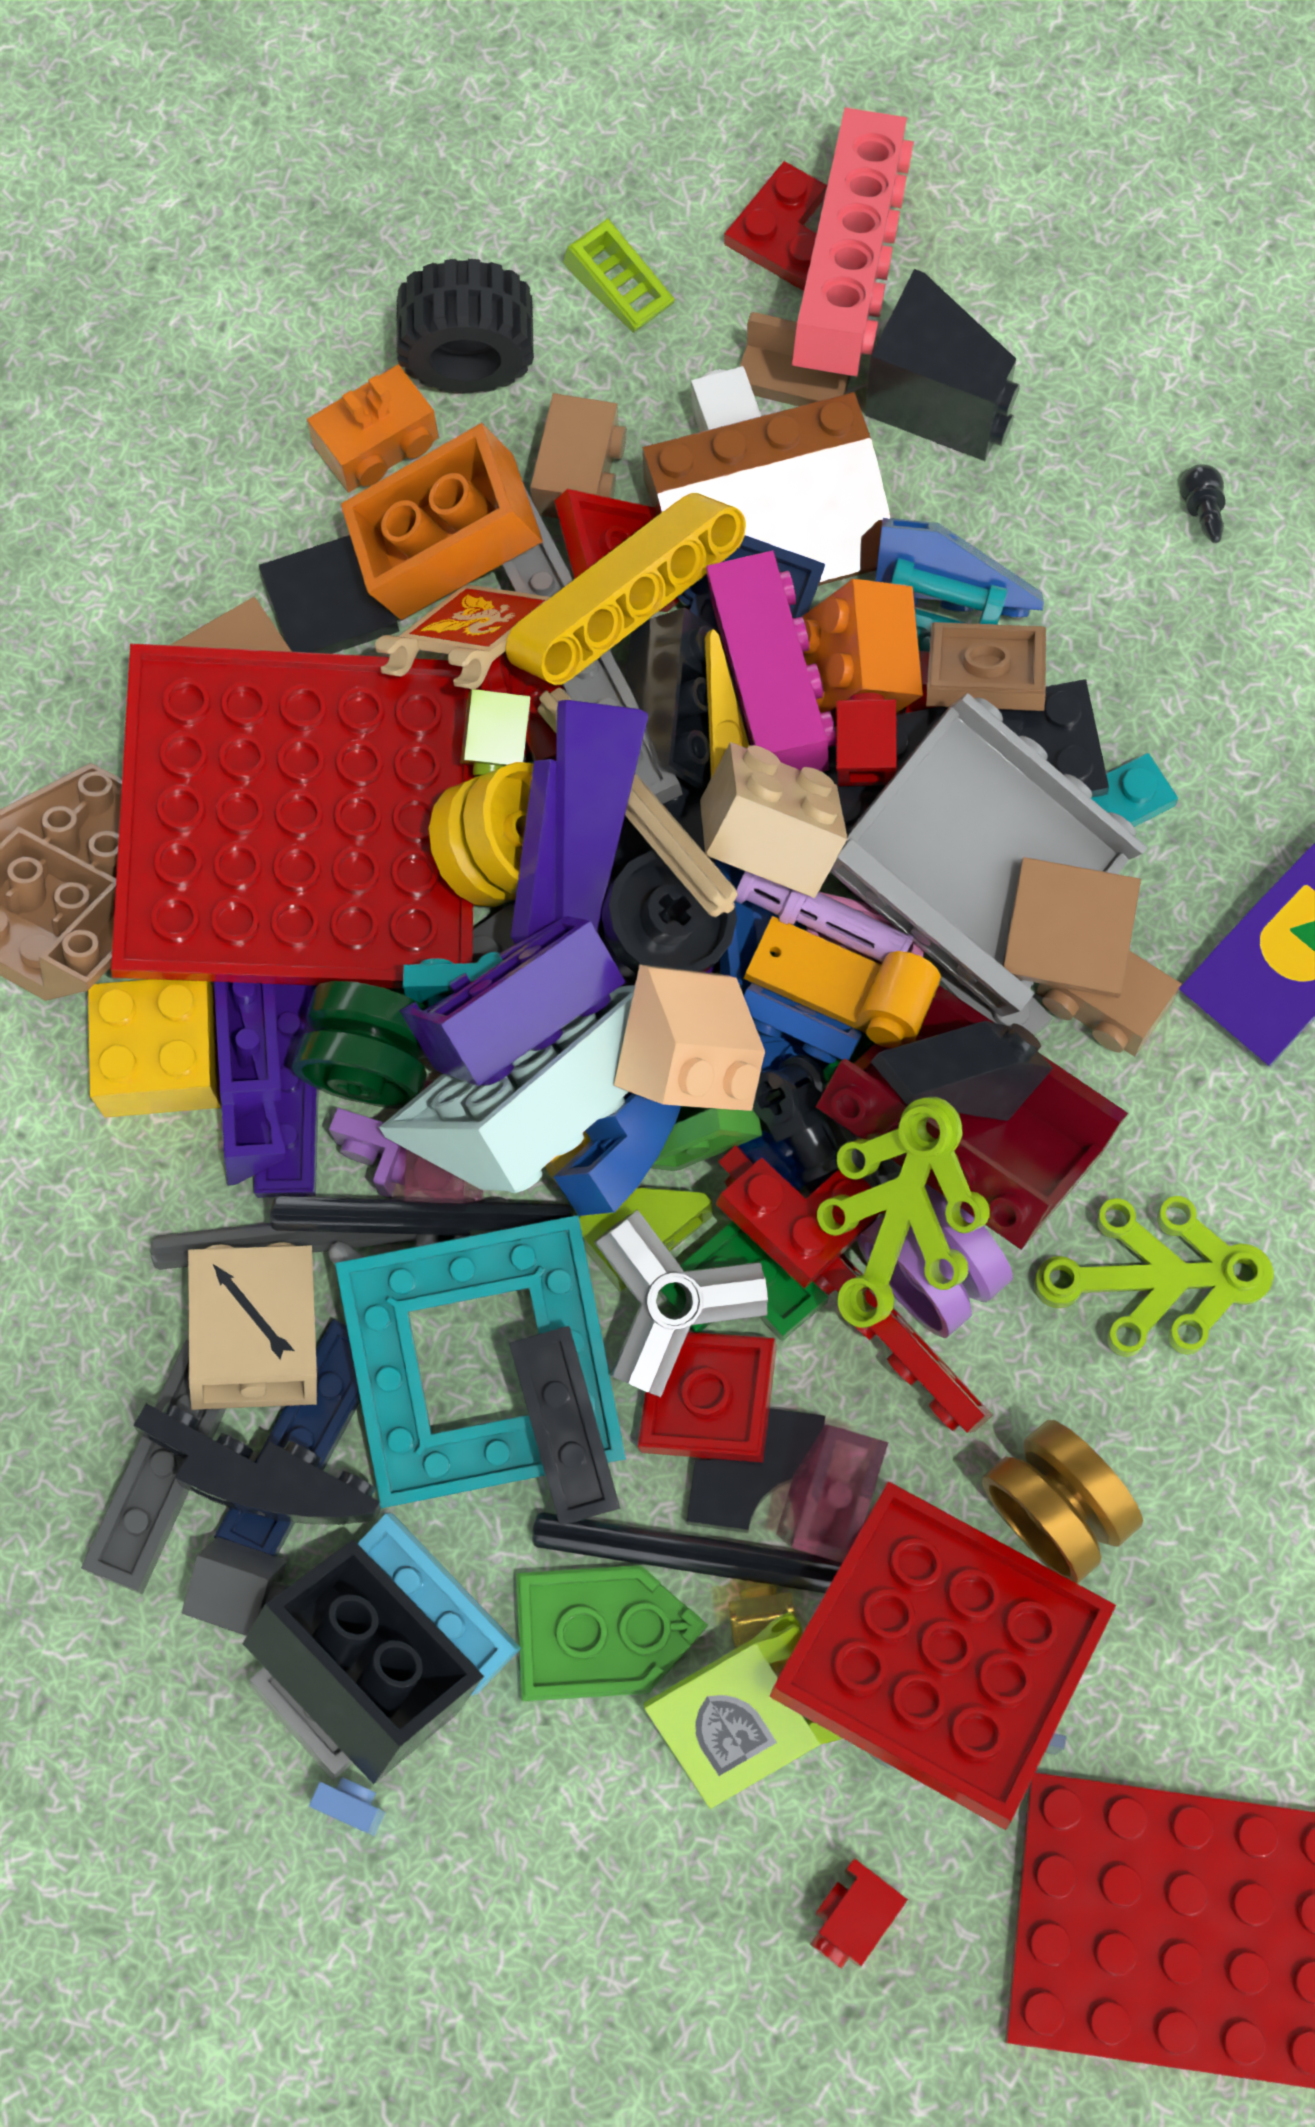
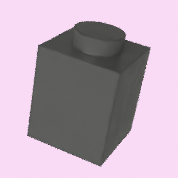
[181,1537,289,1636]

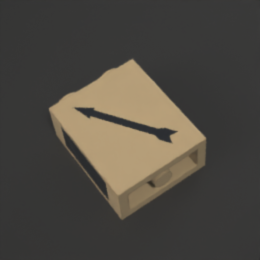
[188,1242,317,1410]

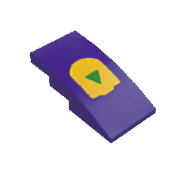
[1179,843,1315,1067]

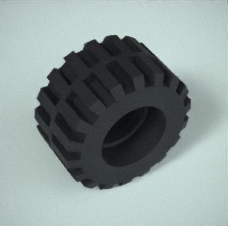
[397,258,534,393]

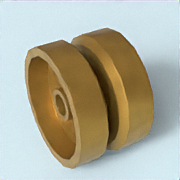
[982,1420,1144,1584]

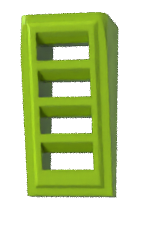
[563,218,675,333]

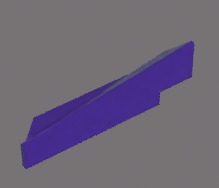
[511,700,648,945]

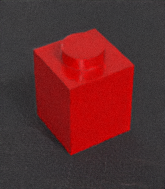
[837,693,897,786]

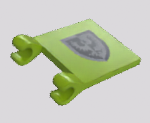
[643,1613,843,1809]

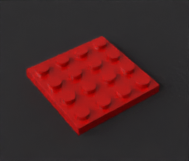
[769,1481,1116,1831]

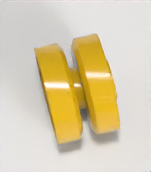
[429,762,534,907]

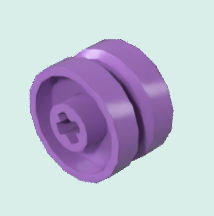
[857,1183,1013,1339]

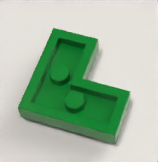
[658,1221,828,1341]

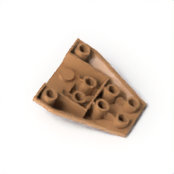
[0,763,122,1001]

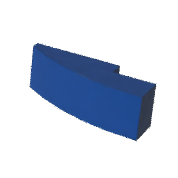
[554,1092,681,1216]

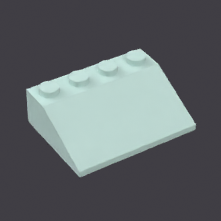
[379,985,635,1193]

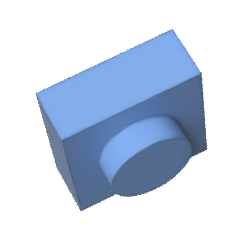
[309,1777,386,1837]

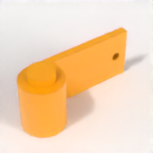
[743,916,941,1048]

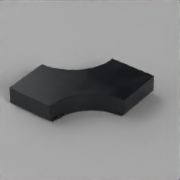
[687,1408,826,1533]

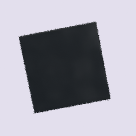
[258,535,400,654]

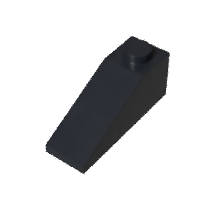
[871,1021,1053,1121]

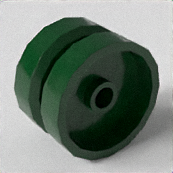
[291,981,428,1109]

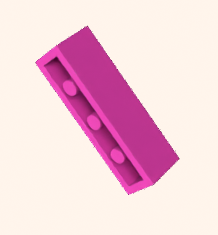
[706,551,837,772]

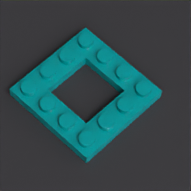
[335,1215,626,1509]

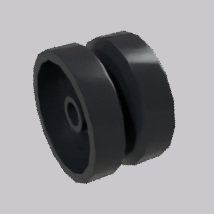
[597,850,737,986]

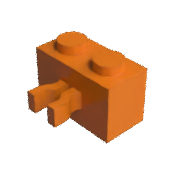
[307,364,439,493]

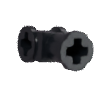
[752,1054,840,1183]

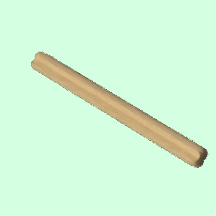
[538,688,738,917]

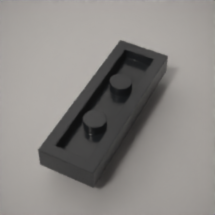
[509,1325,621,1526]

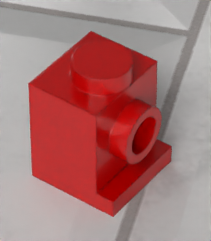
[810,1858,908,1969]

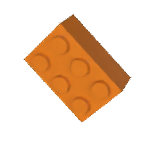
[341,423,543,620]

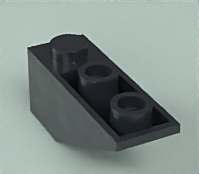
[626,608,721,789]

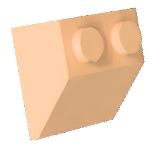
[614,965,765,1111]

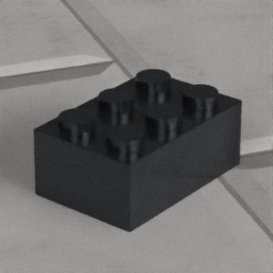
[242,1539,484,1785]

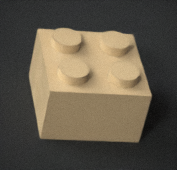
[700,742,847,898]

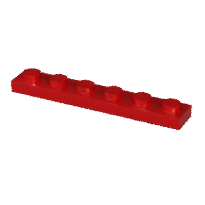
[718,1145,993,1433]

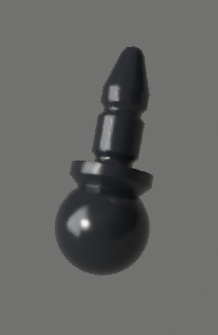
[1179,464,1226,543]

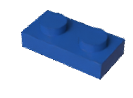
[744,983,863,1063]

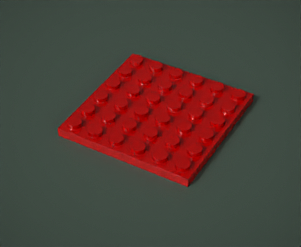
[111,643,475,989]

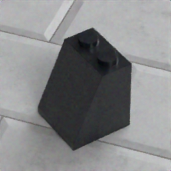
[865,269,1020,461]

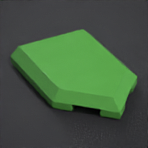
[516,1565,708,1702]

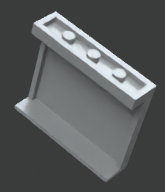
[830,693,1148,1017]

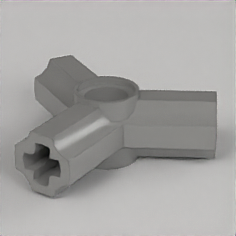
[594,1210,768,1397]

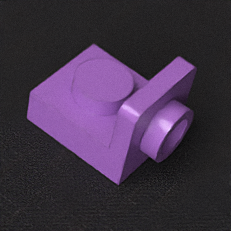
[329,1108,416,1199]

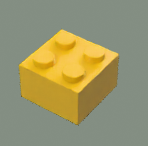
[88,979,222,1118]

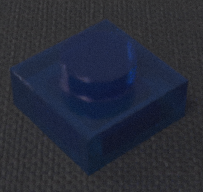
[738,1131,807,1192]

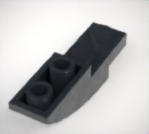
[133,1403,381,1525]

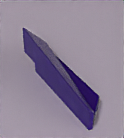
[214,982,286,1186]

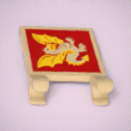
[375,584,551,689]

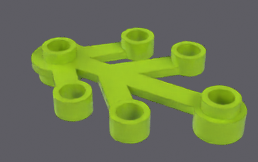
[817,1097,990,1328]
[1034,1196,1274,1357]

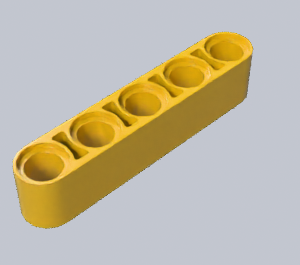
[505,492,746,685]

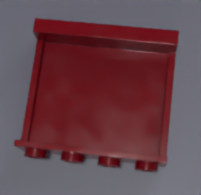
[816,985,1128,1250]

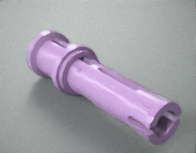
[734,871,915,963]

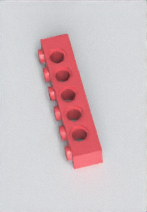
[792,107,914,376]

